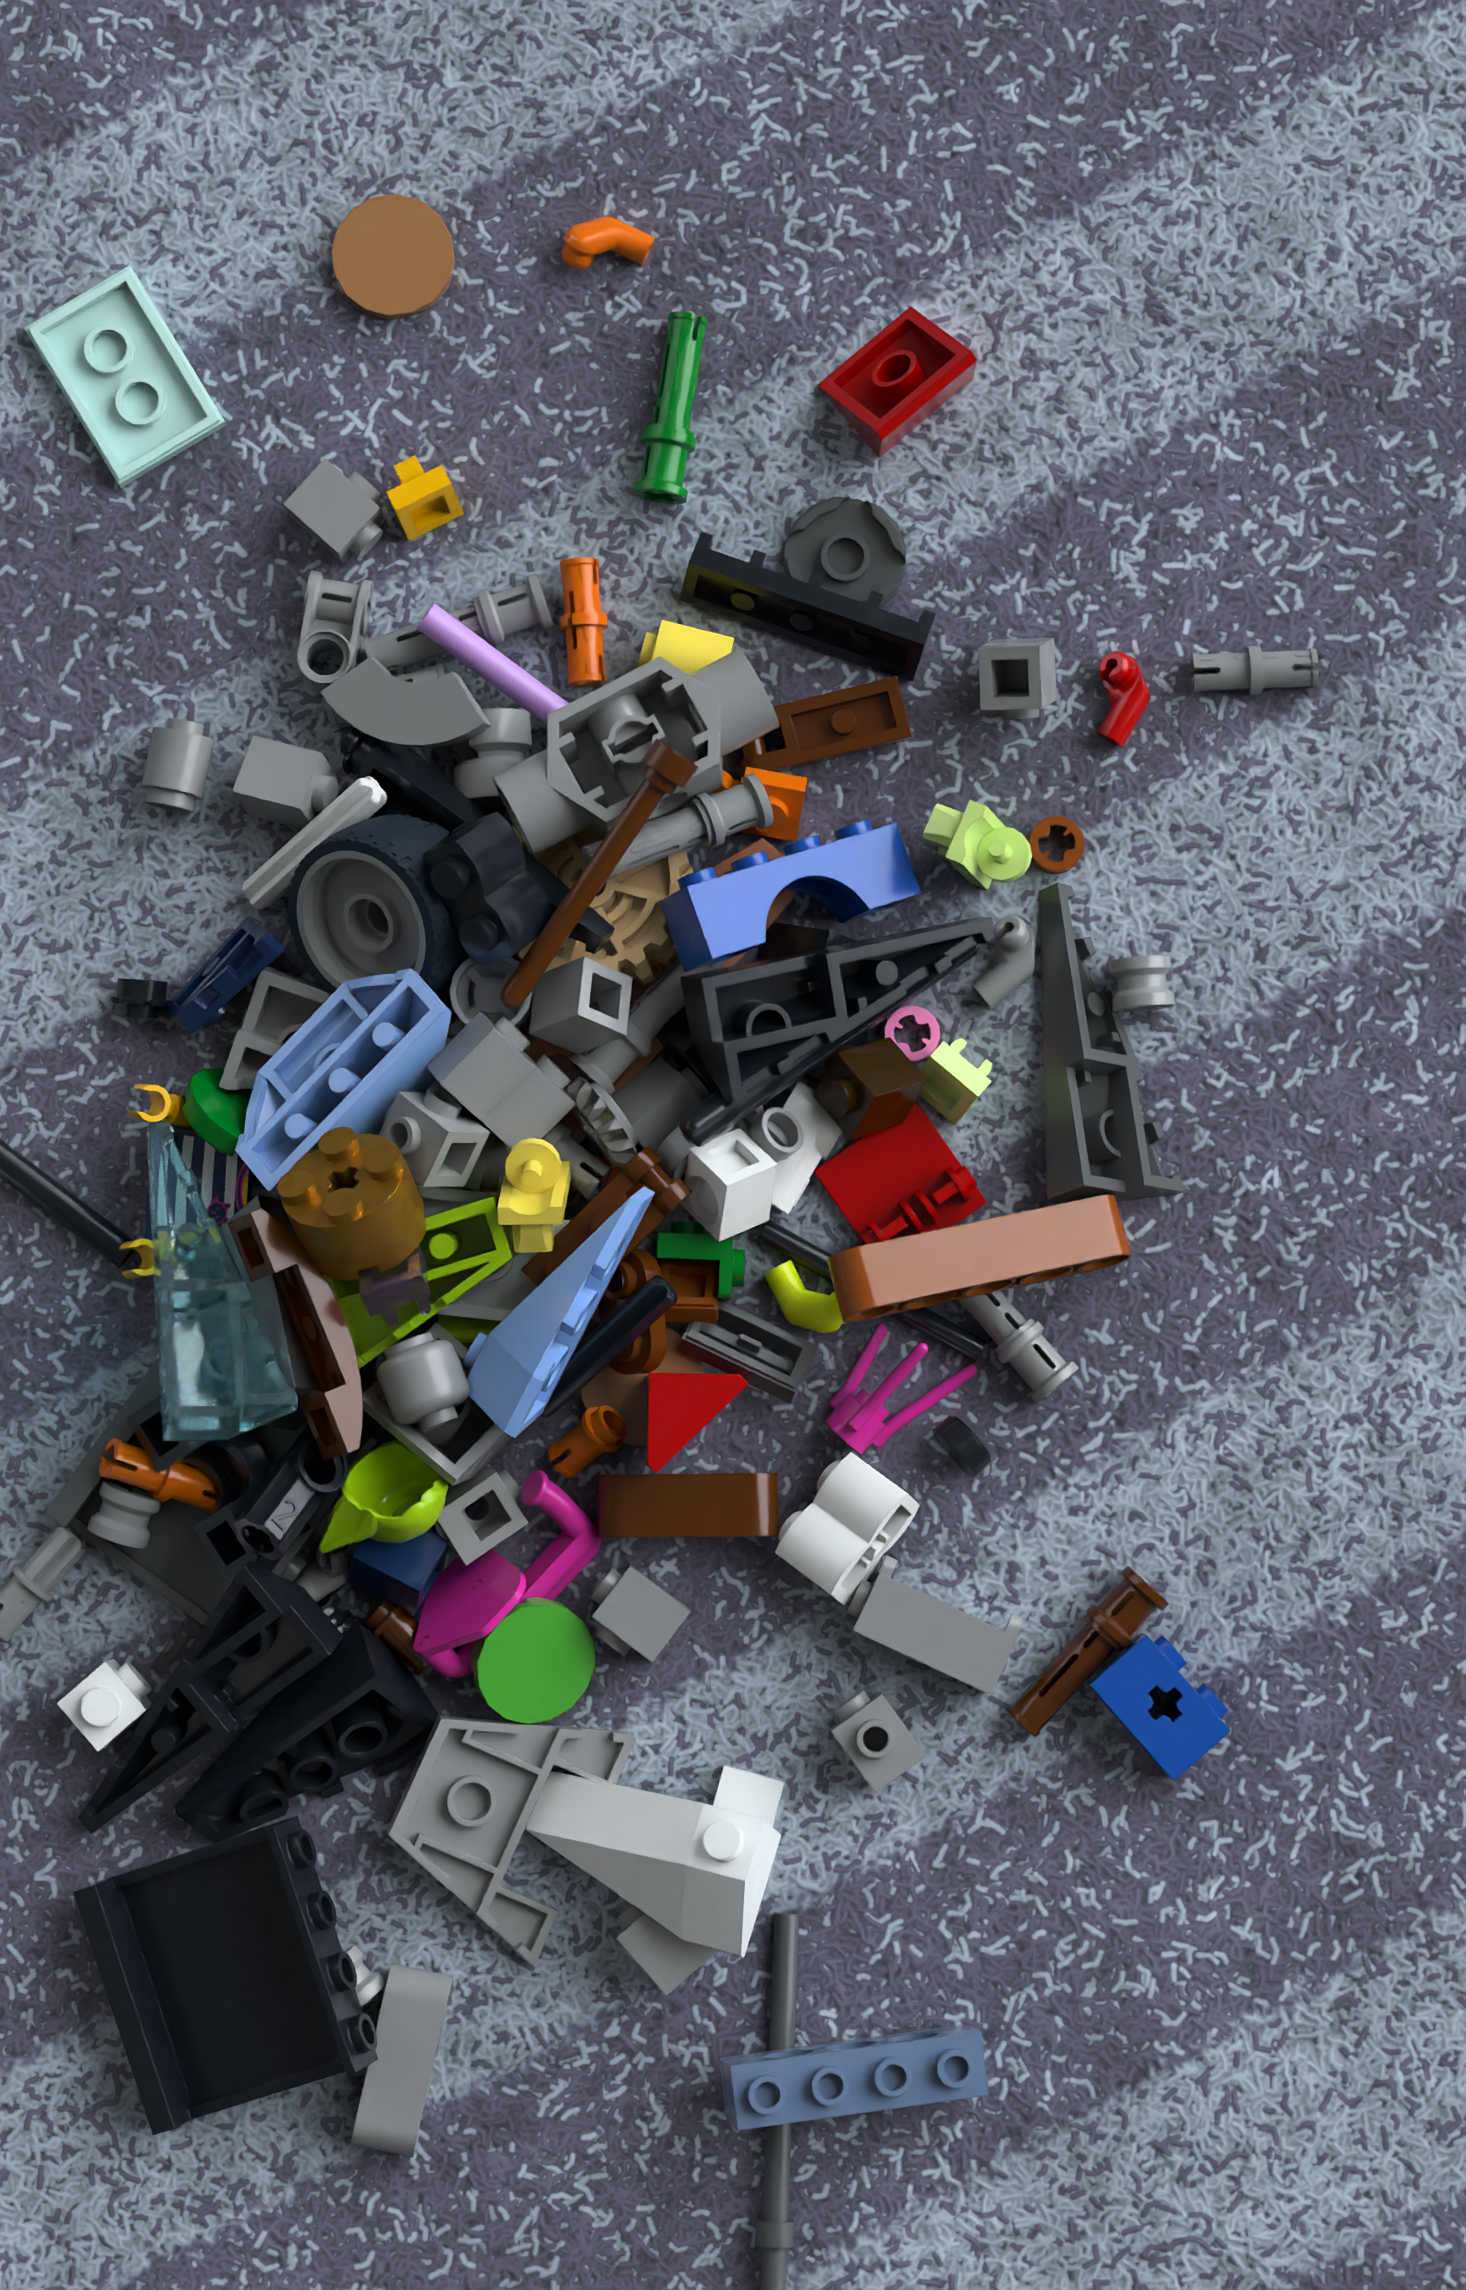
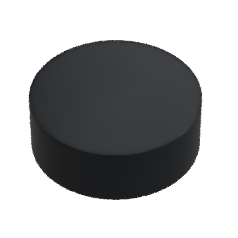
[932,1416,991,1478]

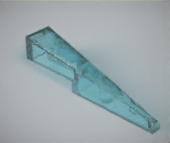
[146,1123,298,1441]

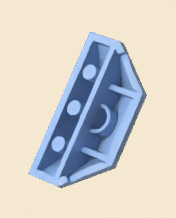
[235,968,452,1195]

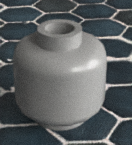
[376,1332,469,1433]

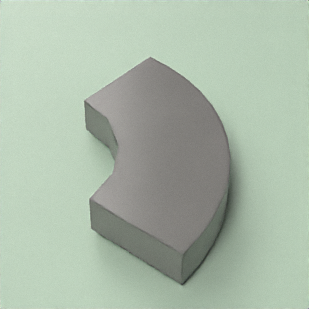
[321,656,491,748]

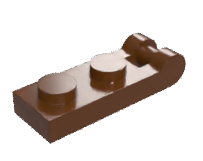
[738,676,912,777]
[520,1146,692,1287]

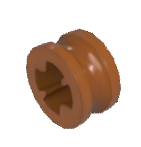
[1028,816,1085,874]

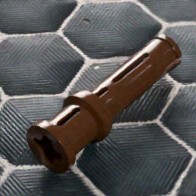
[1006,1566,1169,1737]

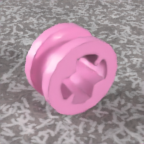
[884,1006,940,1063]

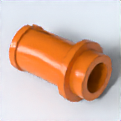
[548,1405,627,1478]

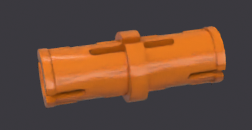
[558,557,608,687]
[99,1438,216,1514]

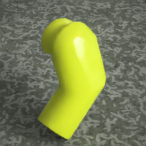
[764,1260,847,1334]

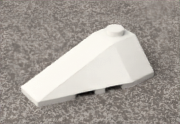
[525,1771,781,1958]

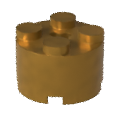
[277,1127,427,1280]

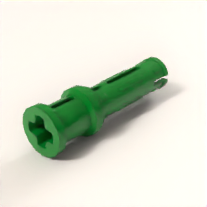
[632,311,708,505]

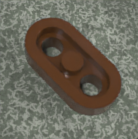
[599,1248,667,1375]

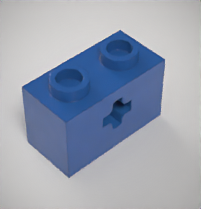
[1086,1633,1230,1781]

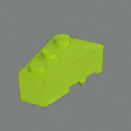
[323,1193,520,1369]

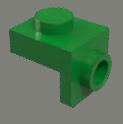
[657,1221,745,1300]

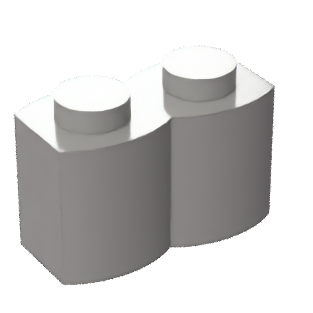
[426,1012,576,1148]

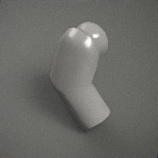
[972,915,1035,1009]

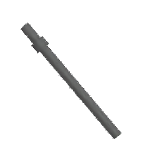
[755,1912,799,2290]

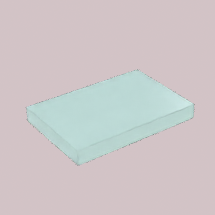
[24,265,226,488]

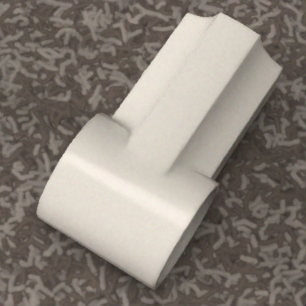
[771,1081,843,1215]

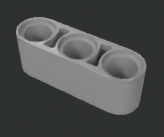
[351,1963,454,2158]

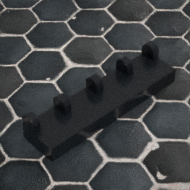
[679,531,936,682]

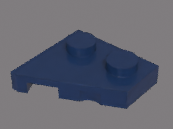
[164,917,286,1034]

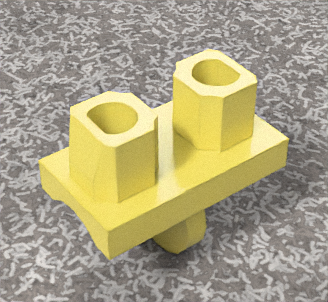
[497,1138,571,1253]

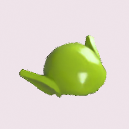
[318,1439,448,1554]

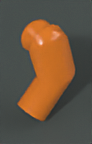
[561,216,655,269]

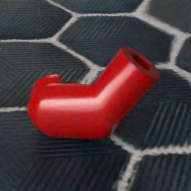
[1096,651,1150,748]

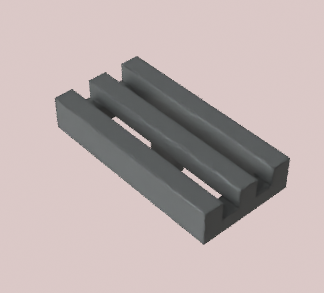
[677,1299,817,1403]

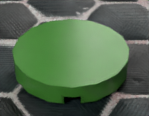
[470,1597,595,1724]

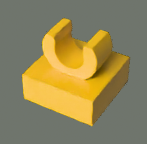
[386,455,464,541]

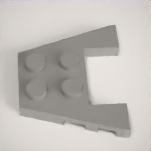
[386,1715,636,1964]

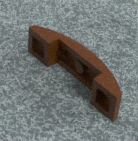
[227,1208,363,1461]

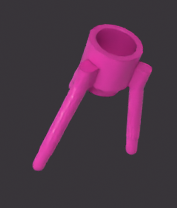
[825,1324,977,1454]

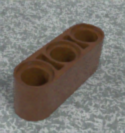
[596,1473,779,1538]

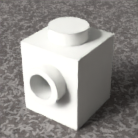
[57,1659,152,1752]

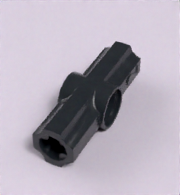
[233,1410,379,1561]

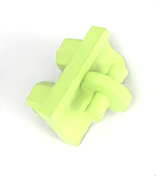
[922,800,1032,890]

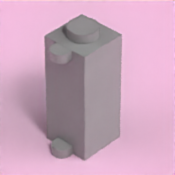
[846,1555,1024,1695]

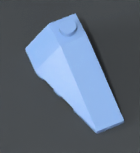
[462,1187,655,1438]

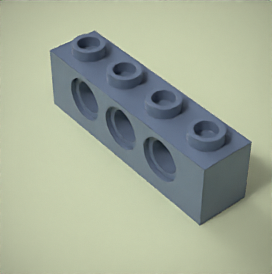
[719,2025,989,2130]

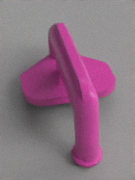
[413,1470,602,1678]

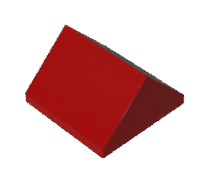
[818,306,977,458]
[645,1373,749,1474]

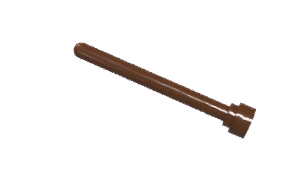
[500,738,699,1009]

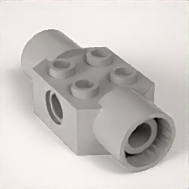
[492,649,779,856]

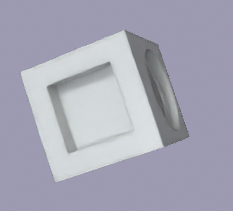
[681,1128,778,1242]

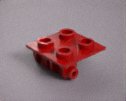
[814,1101,987,1245]

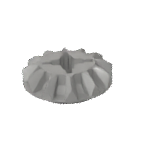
[565,1077,638,1168]

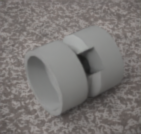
[452,708,532,808]
[449,957,534,1032]

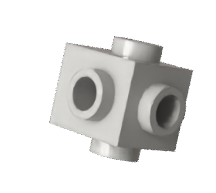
[379,1088,490,1187]

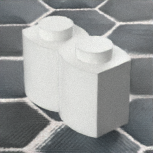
[775,1452,920,1605]

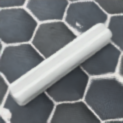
[242,776,387,910]

